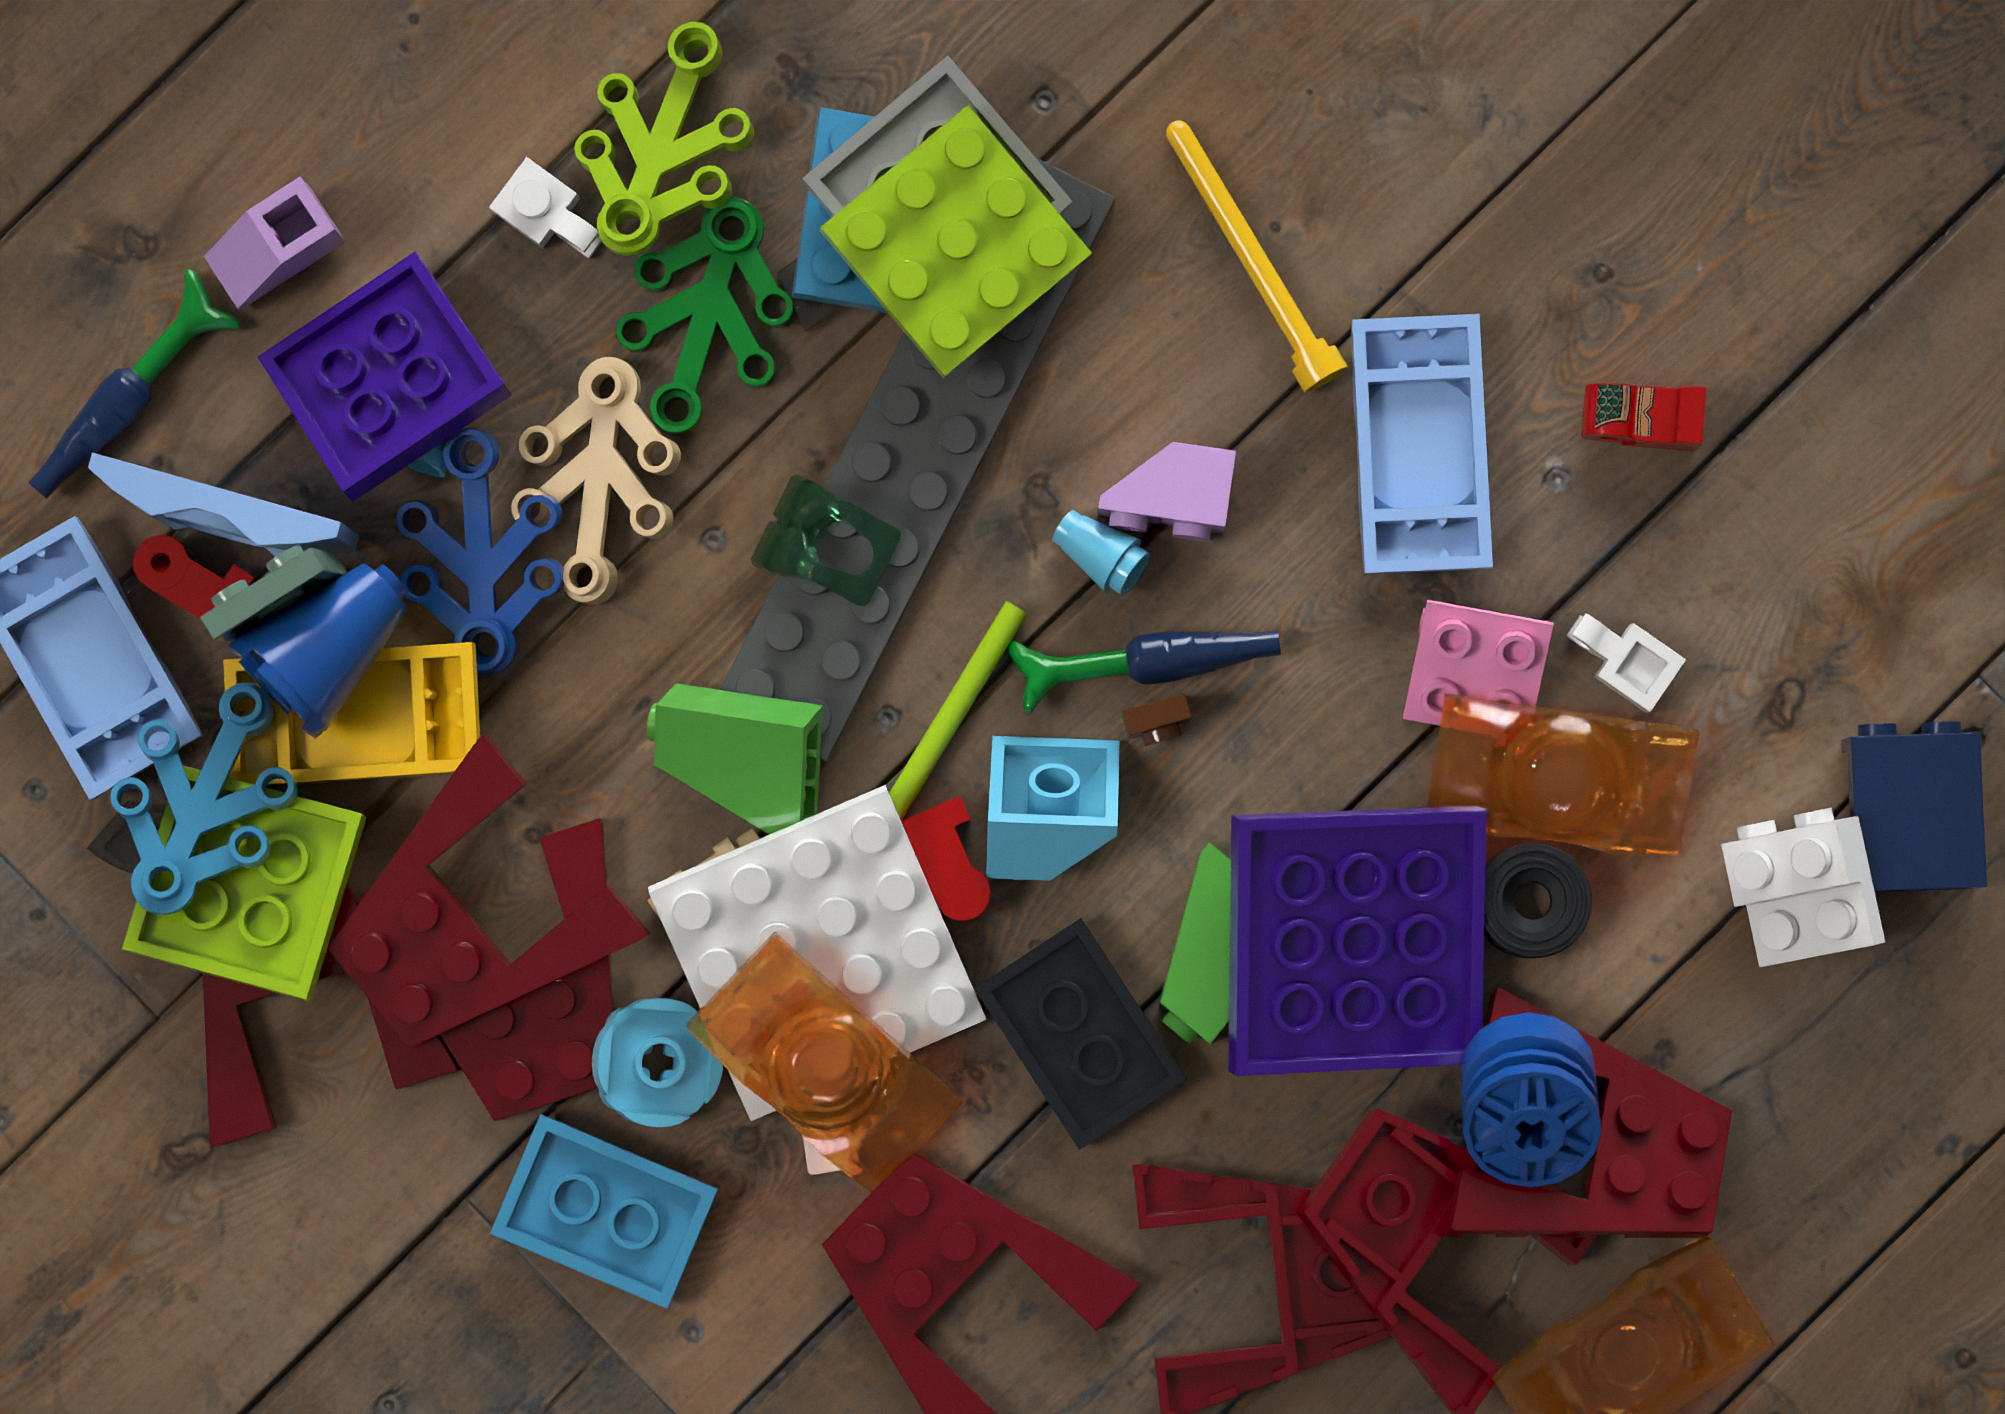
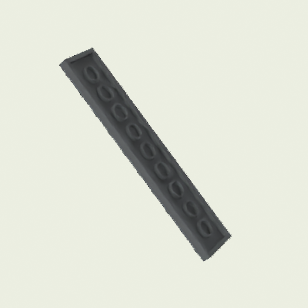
[720,157,1115,762]

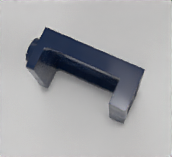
[1841,721,1987,892]

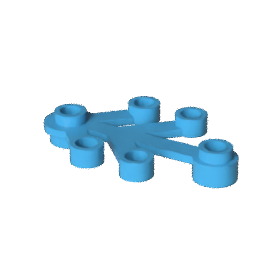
[110,683,297,915]

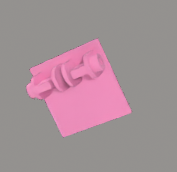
[1403,600,1554,742]

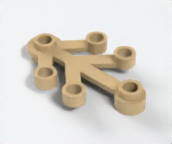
[511,357,681,605]

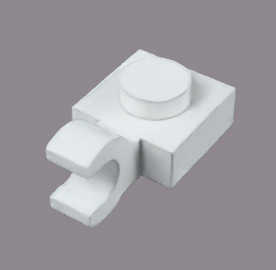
[489,157,602,259]
[1566,613,1686,713]

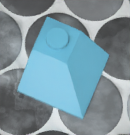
[986,736,1120,881]

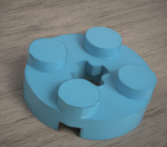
[592,998,723,1127]

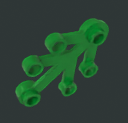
[616,197,794,436]

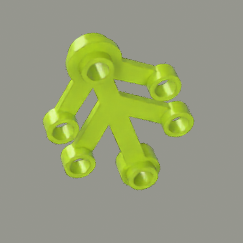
[574,22,754,256]

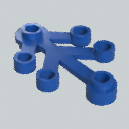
[396,428,564,676]

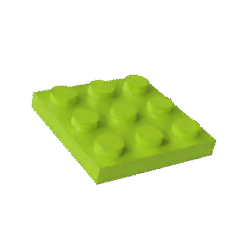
[819,105,1092,378]
[122,765,367,1002]

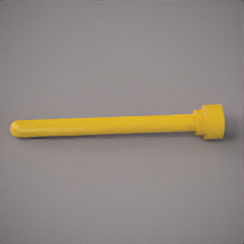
[1166,120,1348,394]

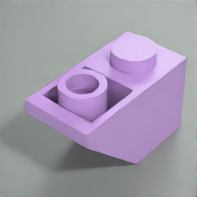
[204,176,346,310]
[1098,442,1236,541]

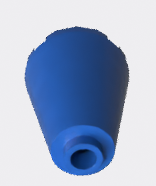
[228,563,408,739]

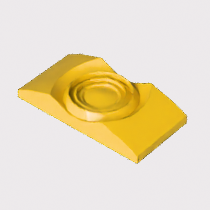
[223,642,480,786]

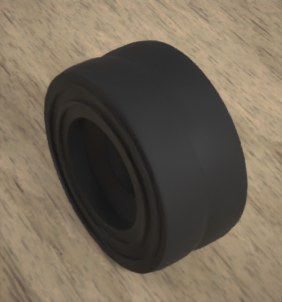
[1484,843,1592,959]

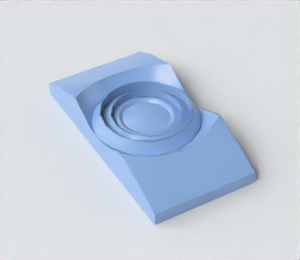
[1351,314,1493,575]
[88,453,359,556]
[0,516,203,801]

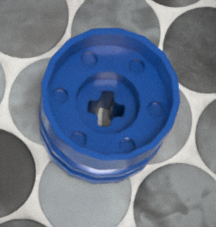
[1460,1012,1601,1187]

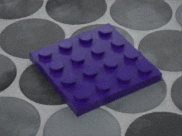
[1228,806,1486,1076]

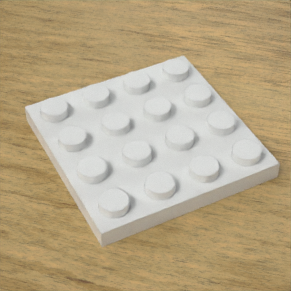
[648,785,987,1121]

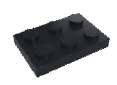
[974,918,1187,1150]

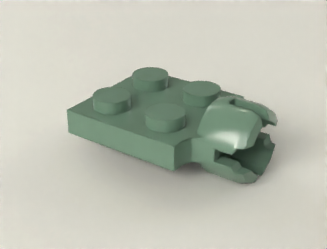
[200,545,347,642]

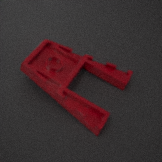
[327,734,650,1048]
[356,818,615,1121]
[203,883,459,1147]
[1446,988,1732,1238]
[1297,1108,1598,1414]
[821,1151,1141,1414]
[1132,1164,1407,1414]

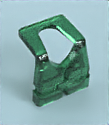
[751,474,901,606]

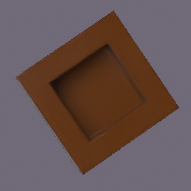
[1122,693,1191,746]

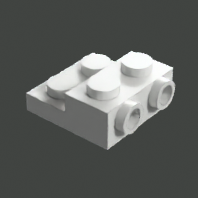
[1721,808,1886,967]

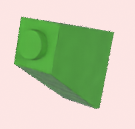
[647,683,823,835]
[1159,842,1231,1045]

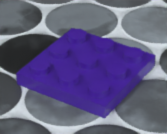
[257,251,512,502]

